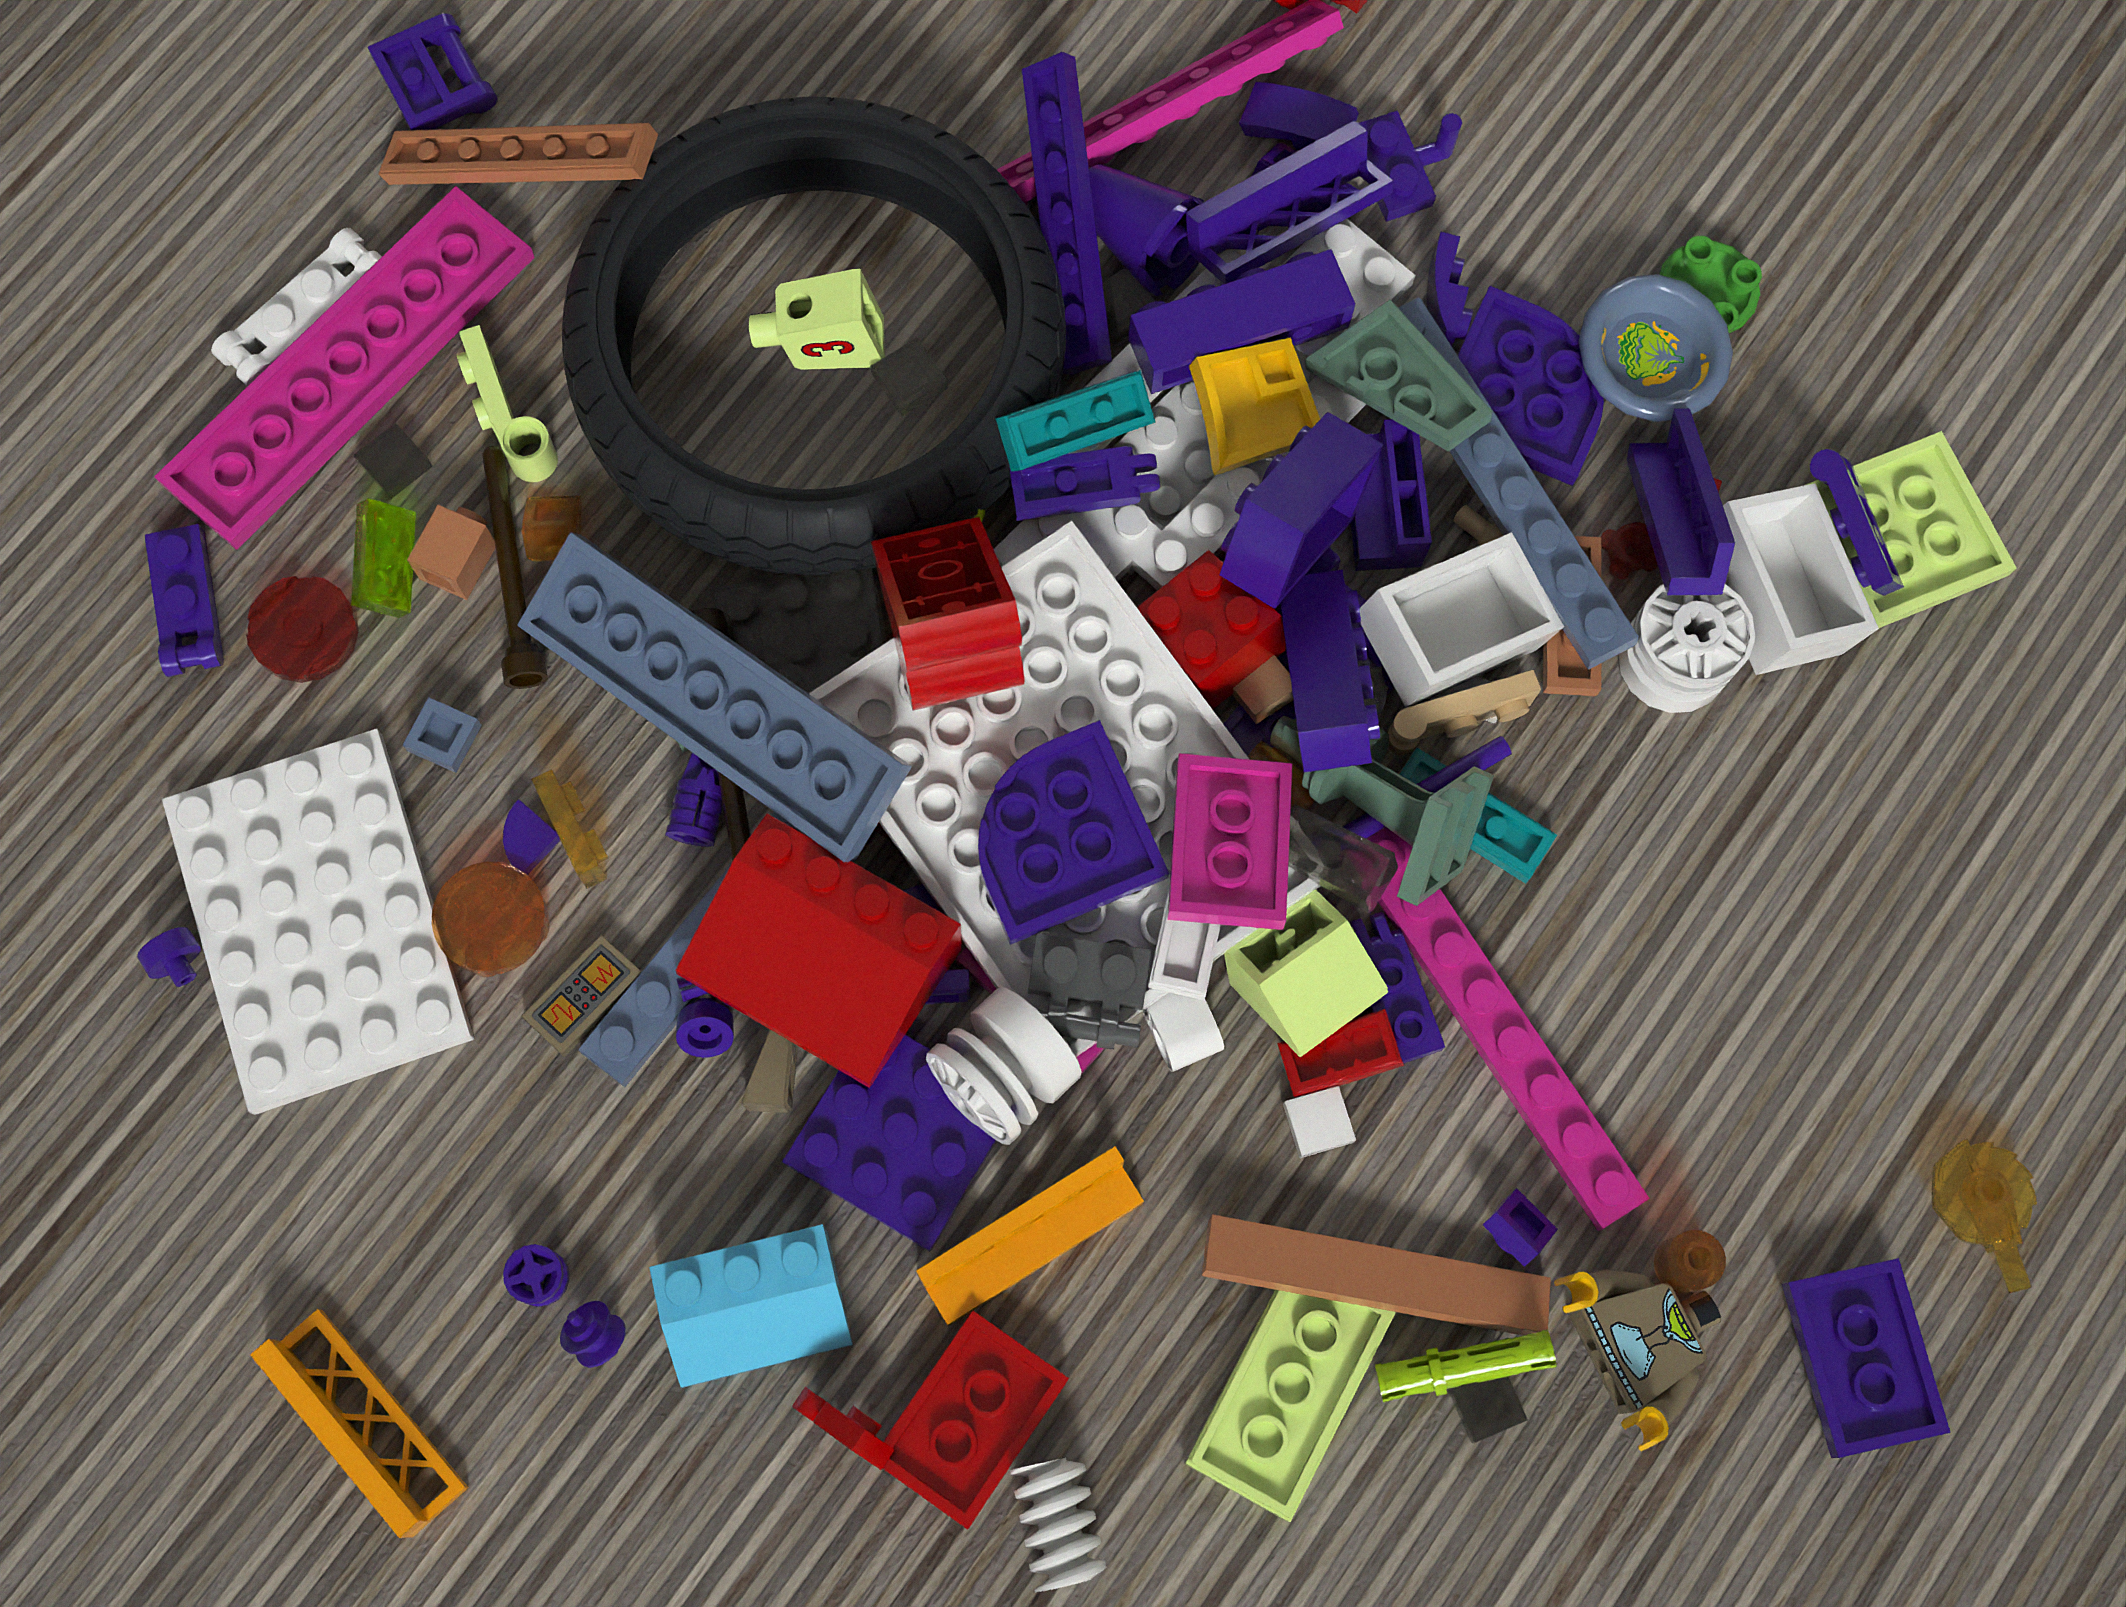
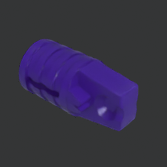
[665,752,723,847]

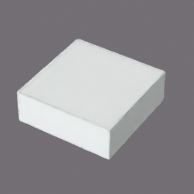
[1283,1086,1356,1158]

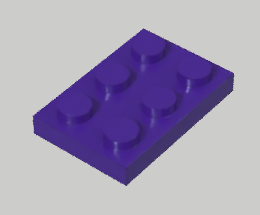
[1782,1258,1951,1458]

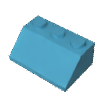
[649,1224,853,1388]

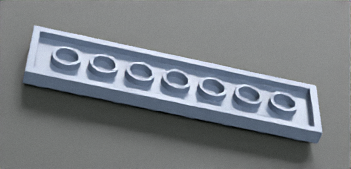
[517,532,912,862]

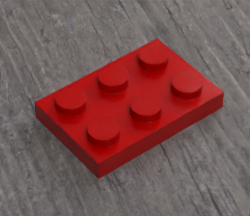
[882,1311,1069,1530]

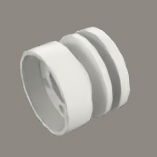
[1618,584,1756,713]
[926,988,1082,1145]

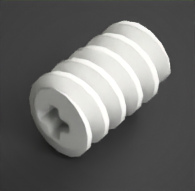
[1010,1458,1106,1592]

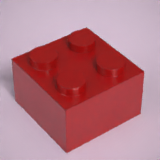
[1137,550,1287,710]

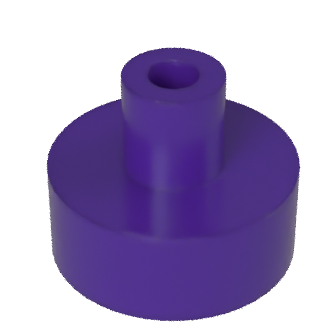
[137,927,201,987]
[676,998,734,1058]

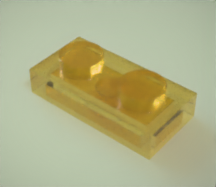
[531,769,609,889]

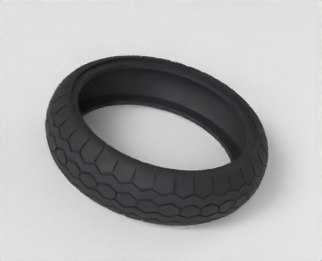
[562,96,1066,576]

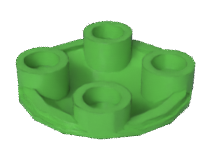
[1659,236,1762,333]

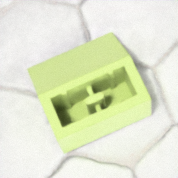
[1224,890,1388,1057]

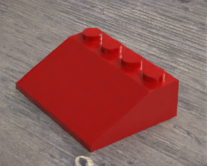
[675,813,962,1088]

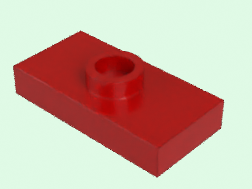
[1277,1009,1404,1098]

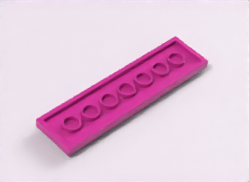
[154,186,535,550]

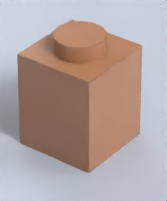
[407,505,495,600]

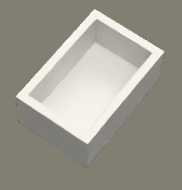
[1723,483,1879,675]
[1360,532,1564,708]

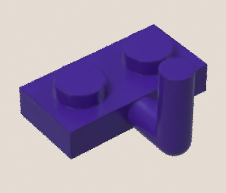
[1359,111,1462,222]

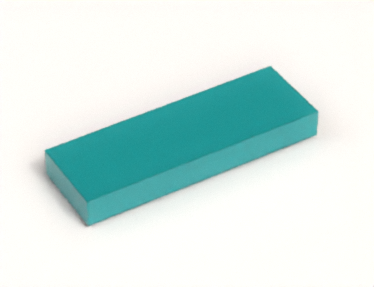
[995,370,1156,472]
[1399,748,1557,884]

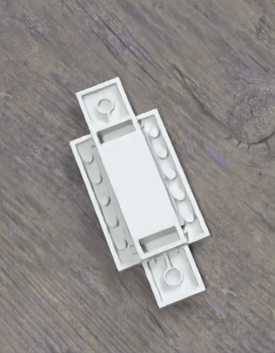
[994,219,1415,591]

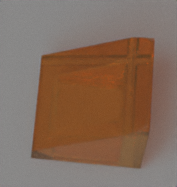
[521,495,582,561]

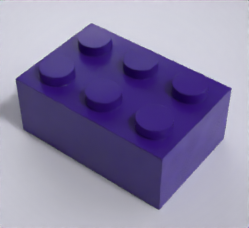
[1219,412,1383,609]

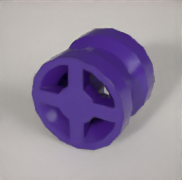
[503,1244,570,1307]

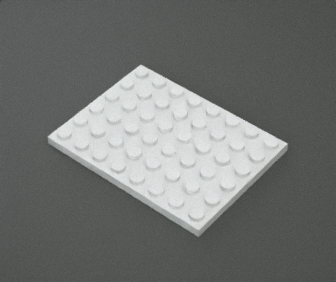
[809,521,1334,1057]

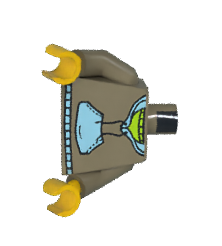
[1554,1269,1721,1451]

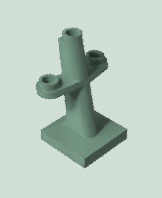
[1270,716,1494,906]

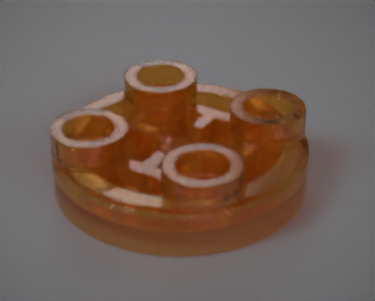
[432,861,549,977]

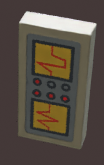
[521,935,641,1058]

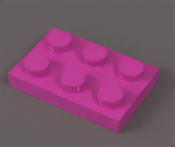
[1167,753,1292,930]

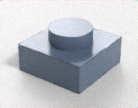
[403,697,482,773]

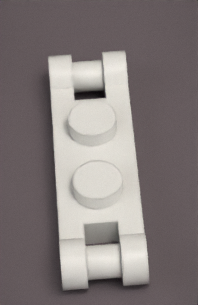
[211,228,382,386]

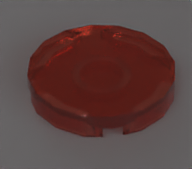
[246,576,359,683]

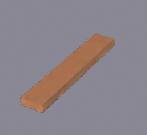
[379,123,658,185]
[1202,1214,1551,1336]

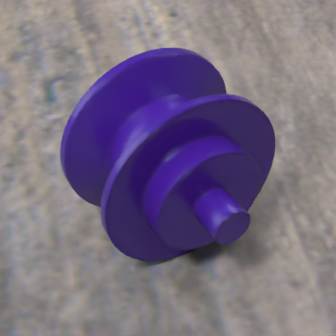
[560,1301,626,1368]

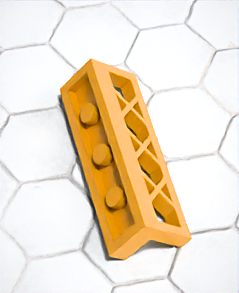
[916,1146,1144,1326]
[250,1309,469,1538]

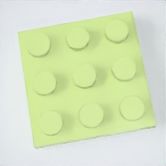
[1806,431,2017,628]

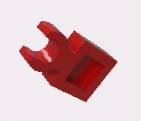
[791,1387,895,1470]

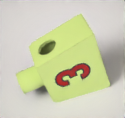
[749,269,885,370]

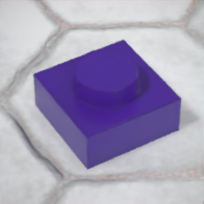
[1483,1188,1558,1267]

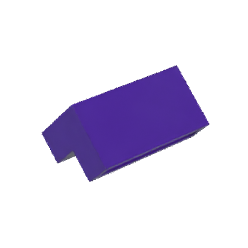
[1350,419,1432,571]

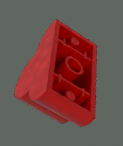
[871,517,1025,711]

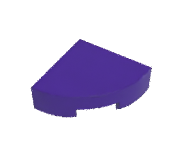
[503,799,562,879]

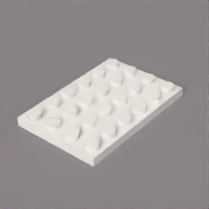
[162,729,474,1115]

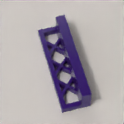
[1186,120,1393,284]
[1626,408,1735,595]

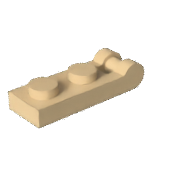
[1387,670,1541,755]

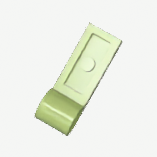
[456,325,558,482]

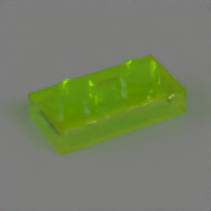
[351,498,416,618]

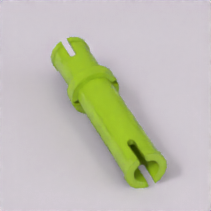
[1375,1329,1557,1402]

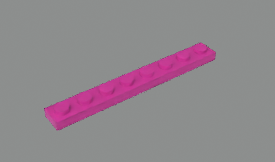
[997,0,1344,205]
[1346,827,1650,1231]

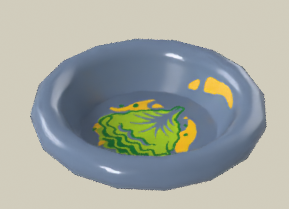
[1579,274,1733,422]

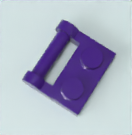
[367,13,498,130]

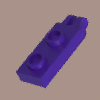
[1009,446,1161,521]
[1349,912,1445,1063]

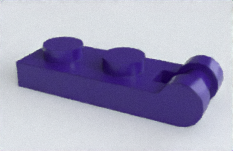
[1810,449,1904,596]
[144,524,224,677]

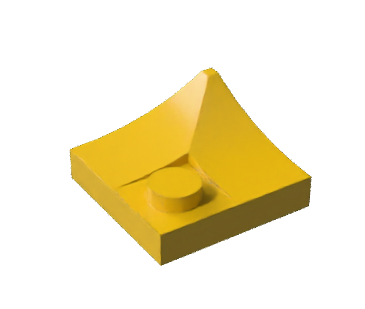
[1189,338,1320,475]

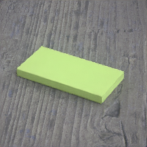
[1184,1290,1396,1522]

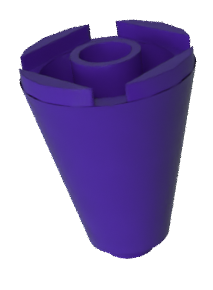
[1089,164,1204,296]

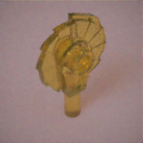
[1932,1138,2037,1294]

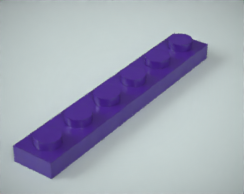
[1022,52,1112,375]

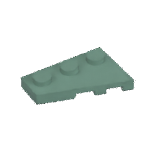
[1305,300,1492,452]

